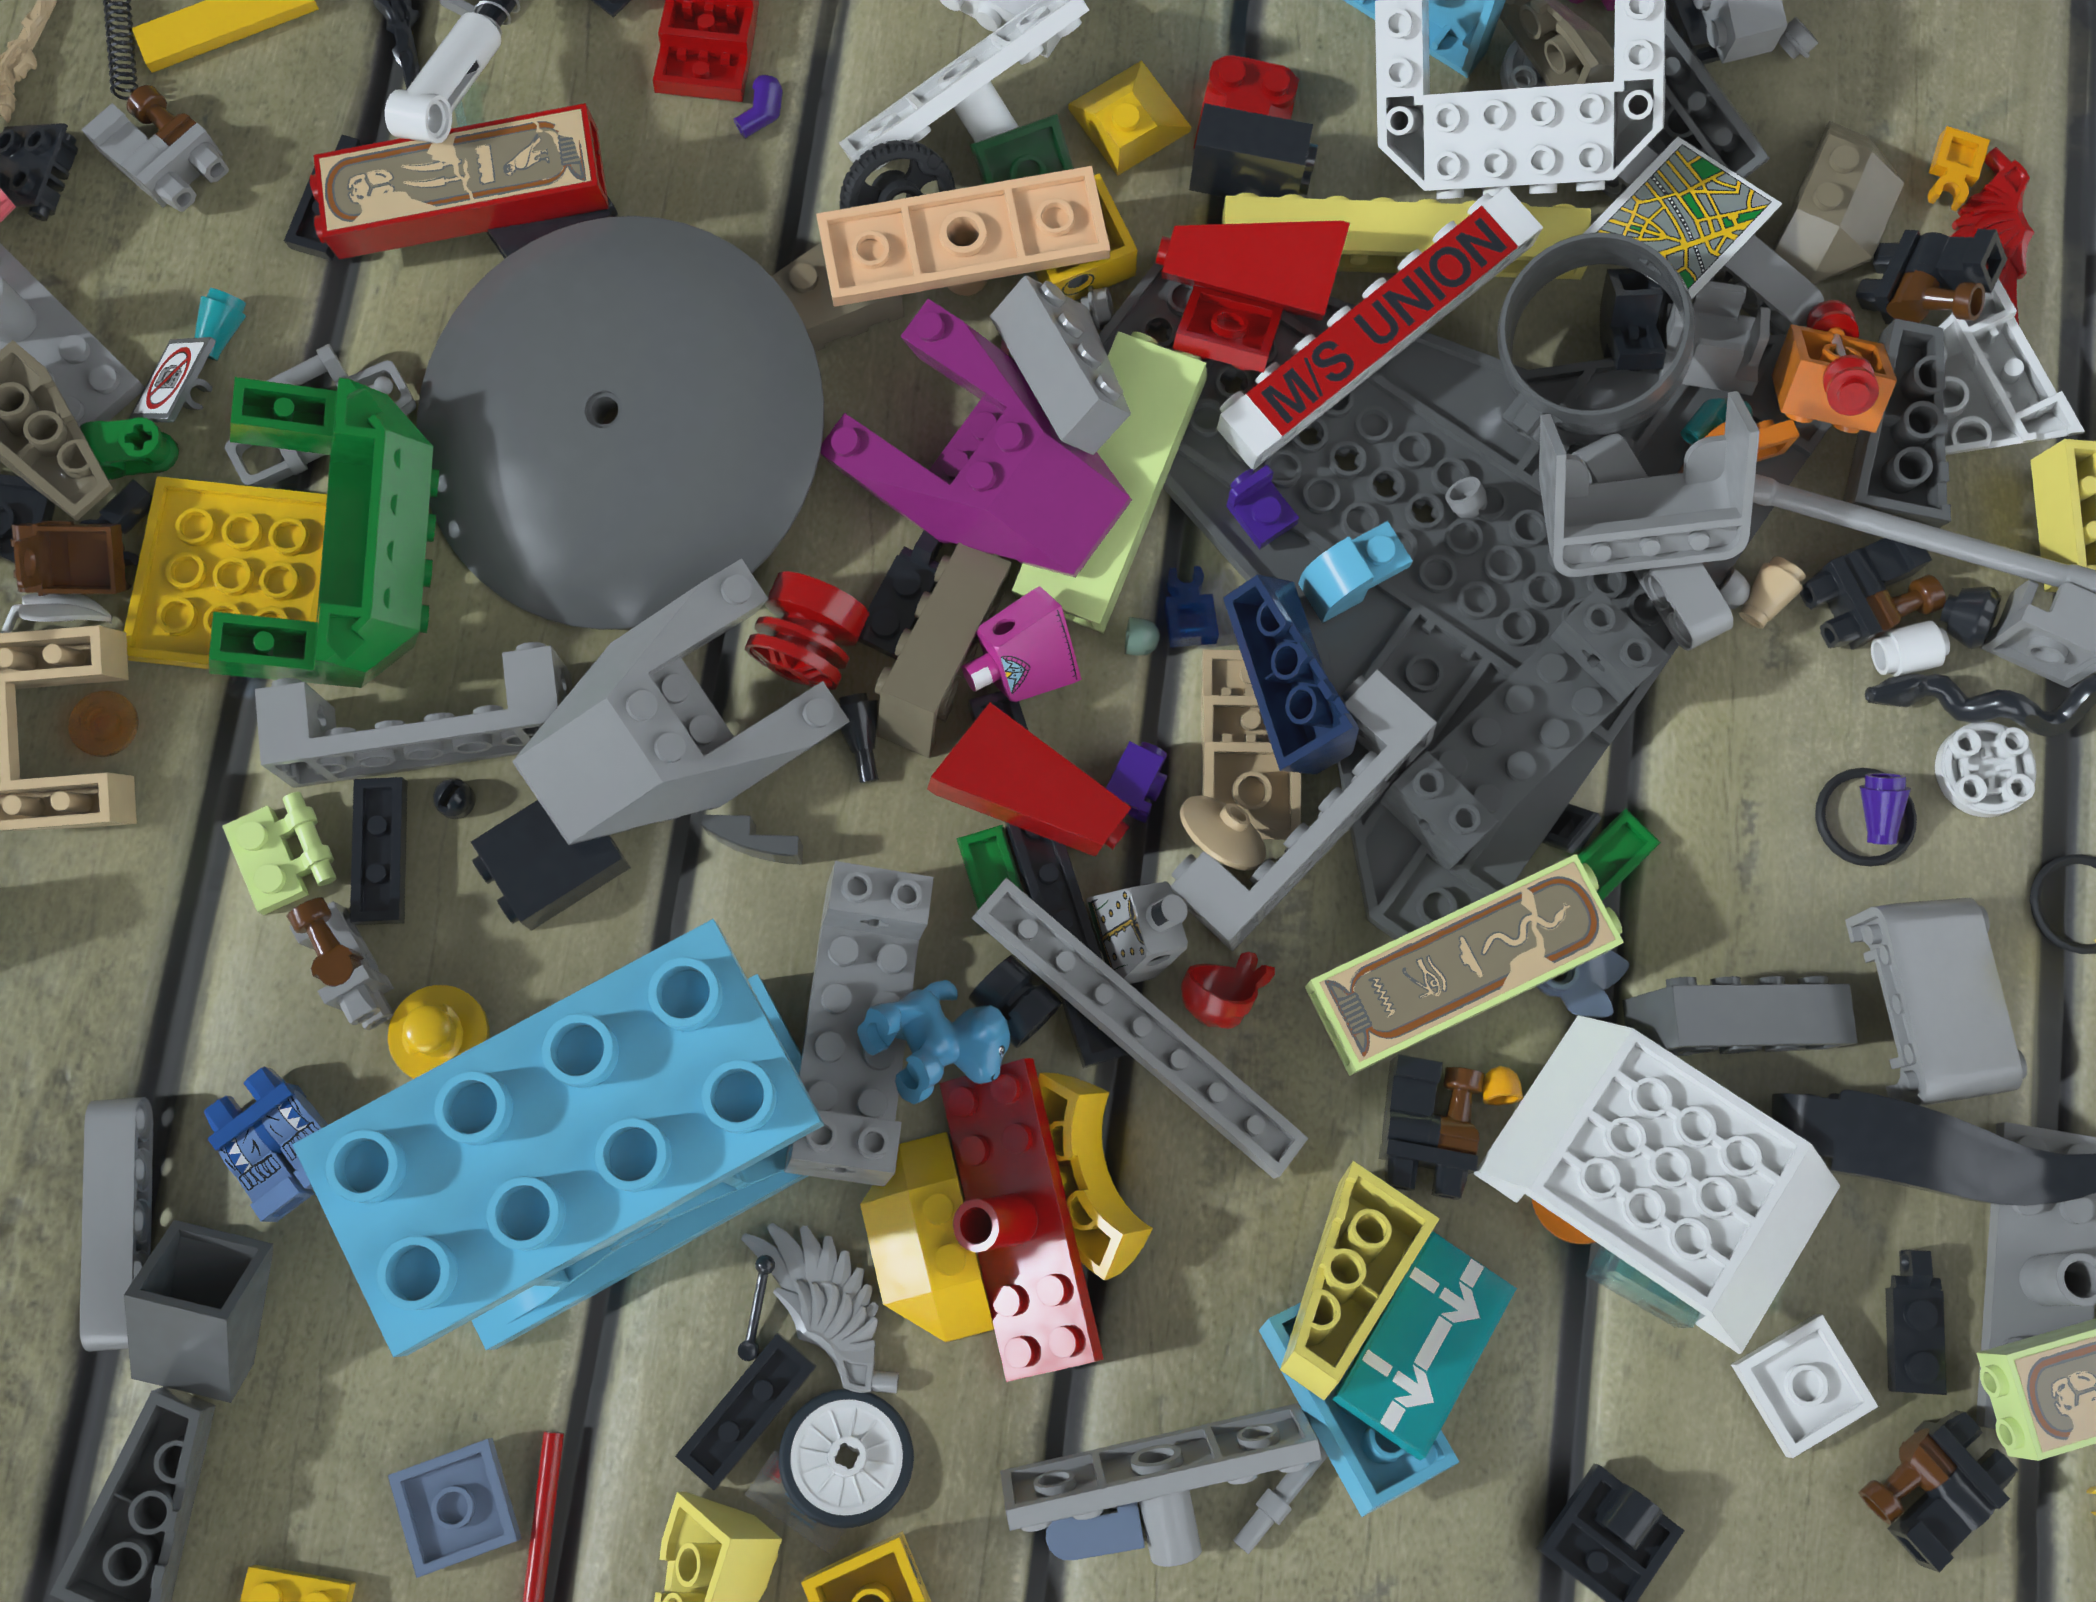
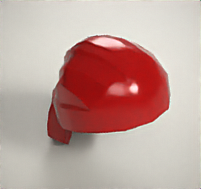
[1181,951,1275,1029]

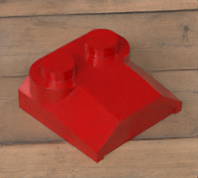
[1193,55,1300,149]

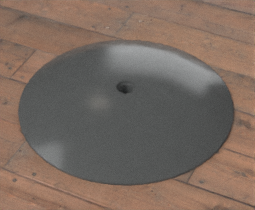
[417,216,824,630]

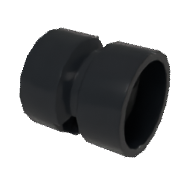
[968,954,1062,1048]

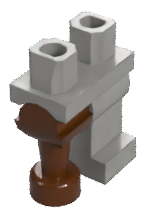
[81,85,229,212]
[287,897,394,1030]

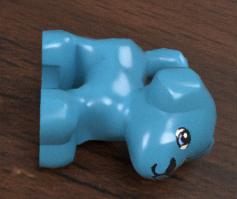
[857,980,1011,1105]

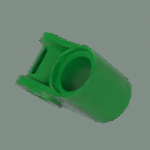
[79,417,179,480]

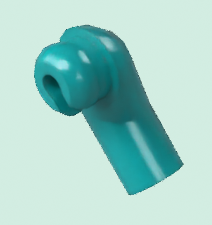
[1681,398,1753,445]

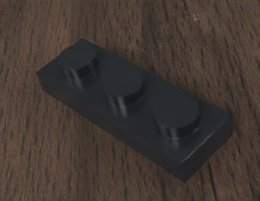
[350,777,408,925]
[675,1333,817,1491]

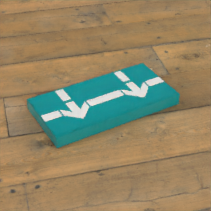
[1332,1231,1517,1461]

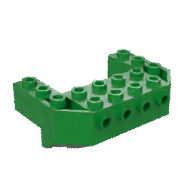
[209,377,439,688]

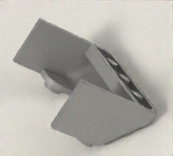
[1539,391,1760,577]

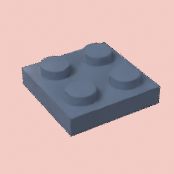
[388,1438,522,1578]

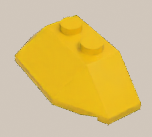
[860,1132,994,1342]

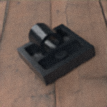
[1536,1463,1685,1602]

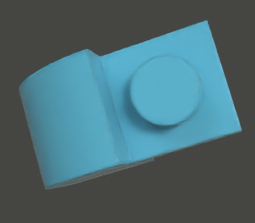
[1298,521,1413,623]

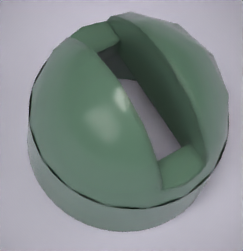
[1125,617,1160,656]

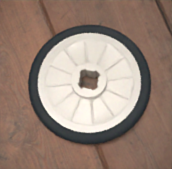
[779,1389,914,1528]

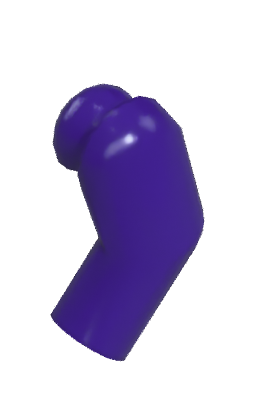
[733,75,783,139]

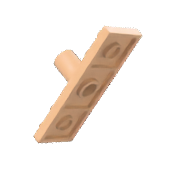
[816,166,1110,307]

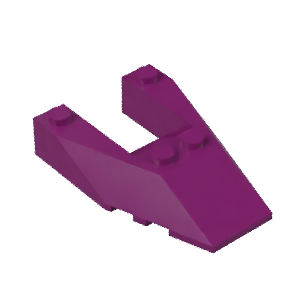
[820,299,1132,578]

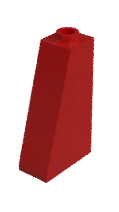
[1155,220,1350,321]
[927,702,1132,857]

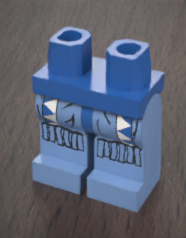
[203,1067,328,1222]

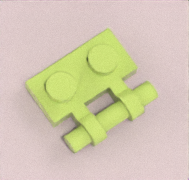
[222,792,337,915]

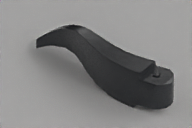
[1771,1089,2096,1206]

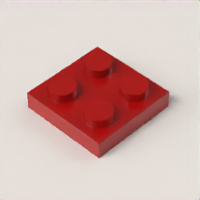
[1173,285,1283,373]

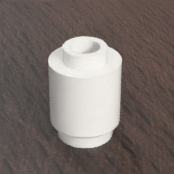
[1871,621,1950,677]

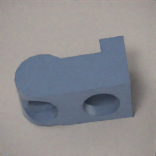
[1046,1502,1145,1560]

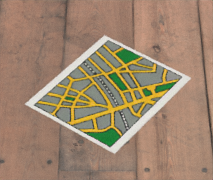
[1583,137,1782,299]

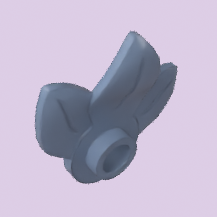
[1537,951,1629,1019]

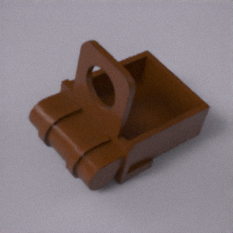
[10,521,126,596]

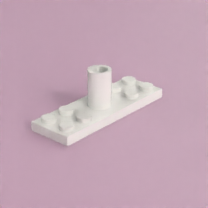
[839,0,1089,172]

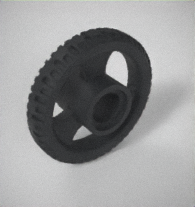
[839,140,956,209]

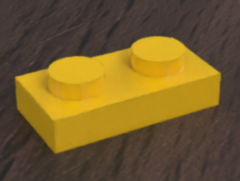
[240,1565,356,1602]

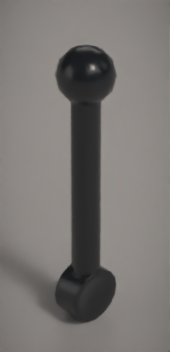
[738,1255,775,1361]

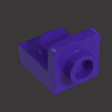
[1226,465,1299,550]

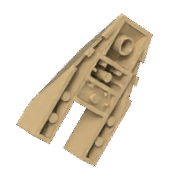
[0,625,137,832]

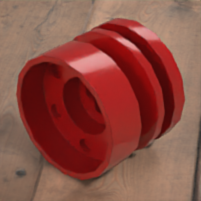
[745,571,869,690]

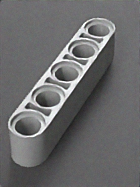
[1572,432,1734,651]
[80,1097,153,1352]

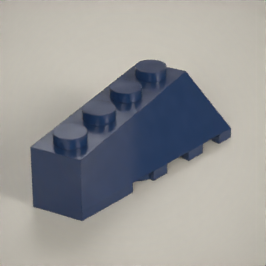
[1223,574,1359,775]

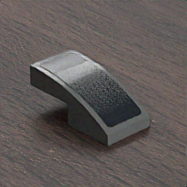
[701,815,803,865]

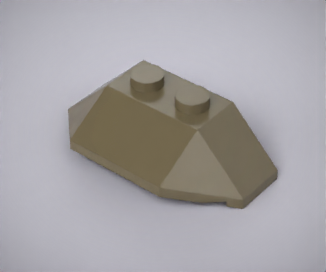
[1772,121,1904,285]

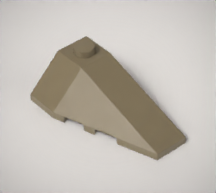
[0,340,113,521]

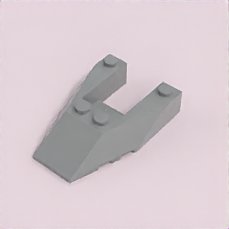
[512,558,850,845]

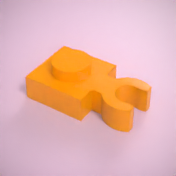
[1928,126,1990,211]

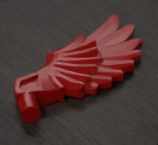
[1950,147,2035,325]

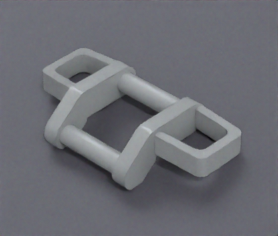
[225,344,417,488]

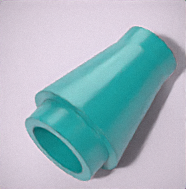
[194,287,246,361]

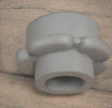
[1778,17,1819,59]
[1081,285,1115,330]

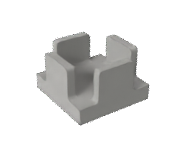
[1659,281,1770,396]
[1981,579,2096,688]

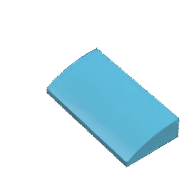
[1259,1303,1459,1517]

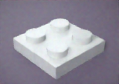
[1731,1314,1879,1458]

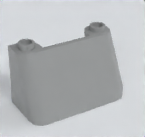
[1845,898,2027,1106]

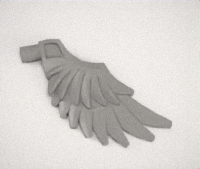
[741,1223,899,1394]

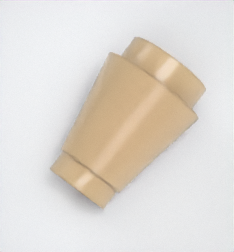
[1739,556,1806,629]

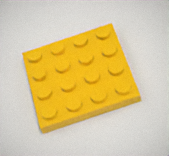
[124,476,327,669]

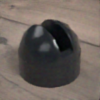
[433,779,476,819]

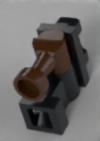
[1856,229,2007,325]
[1799,538,1946,650]
[1378,1054,1485,1200]
[1858,1410,2018,1573]

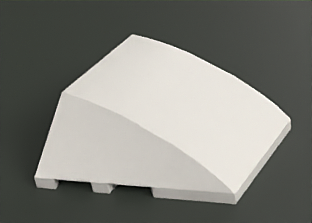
[1938,278,2085,455]

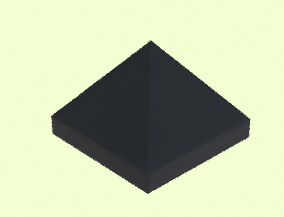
[1542,804,1602,854]

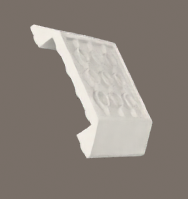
[1474,1015,1840,1354]

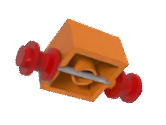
[1772,300,1897,433]

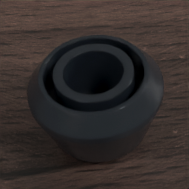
[1940,587,2002,649]

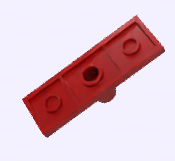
[939,1058,1104,1382]

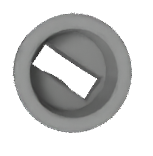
[1445,477,1487,519]
[1718,567,1750,609]

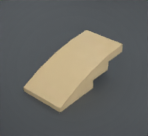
[1201,649,1301,840]

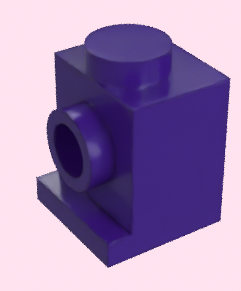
[1106,741,1167,823]

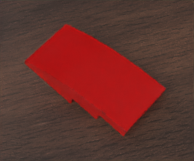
[652,0,759,102]

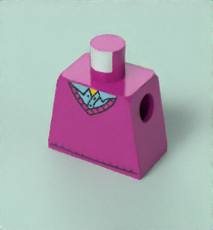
[962,586,1082,702]

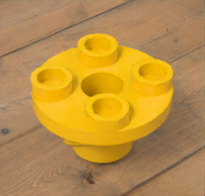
[388,985,490,1079]

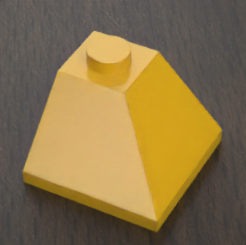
[1068,60,1192,176]

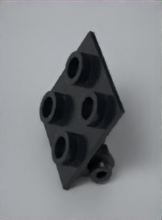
[0,123,78,221]

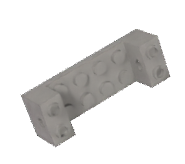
[255,642,573,788]
[1171,670,1437,952]
[784,861,934,1186]

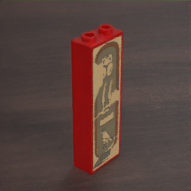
[310,103,609,260]

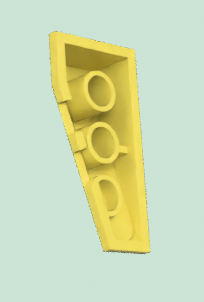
[654,1492,782,1602]

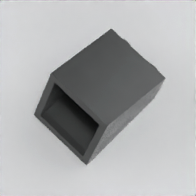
[124,1220,273,1403]

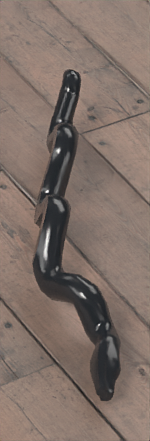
[1865,673,2096,737]

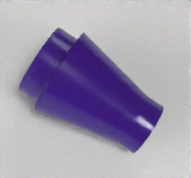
[1859,773,1911,845]

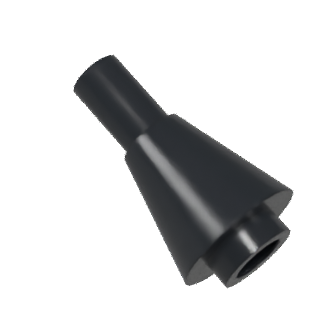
[839,693,879,783]

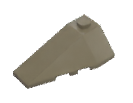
[1499,0,1614,86]

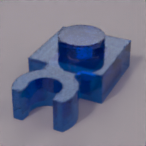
[1164,566,1219,647]

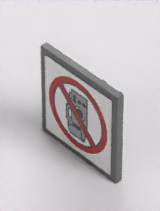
[129,337,216,422]

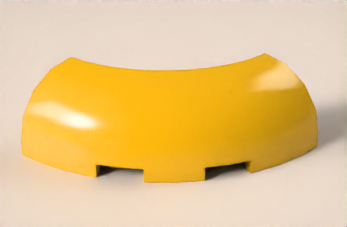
[1038,1072,1153,1280]

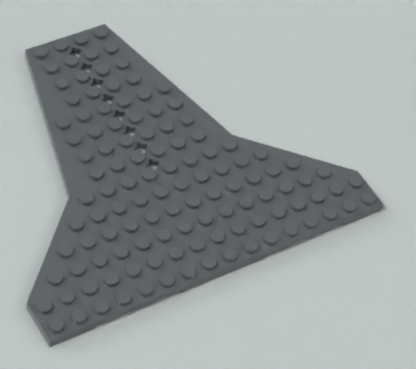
[1099,263,1832,940]

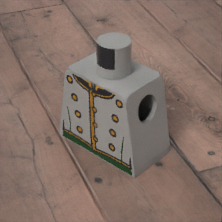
[1086,881,1188,984]

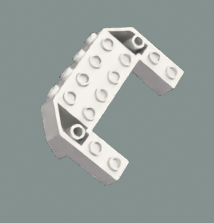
[1375,0,1666,199]

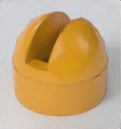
[1482,1066,1523,1105]

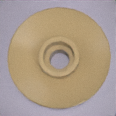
[1180,795,1266,871]

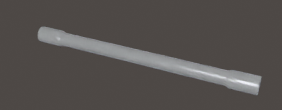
[1753,474,2096,594]

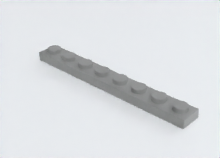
[972,878,1308,1179]

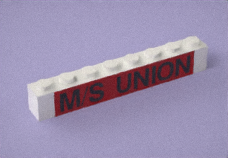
[1217,186,1543,470]

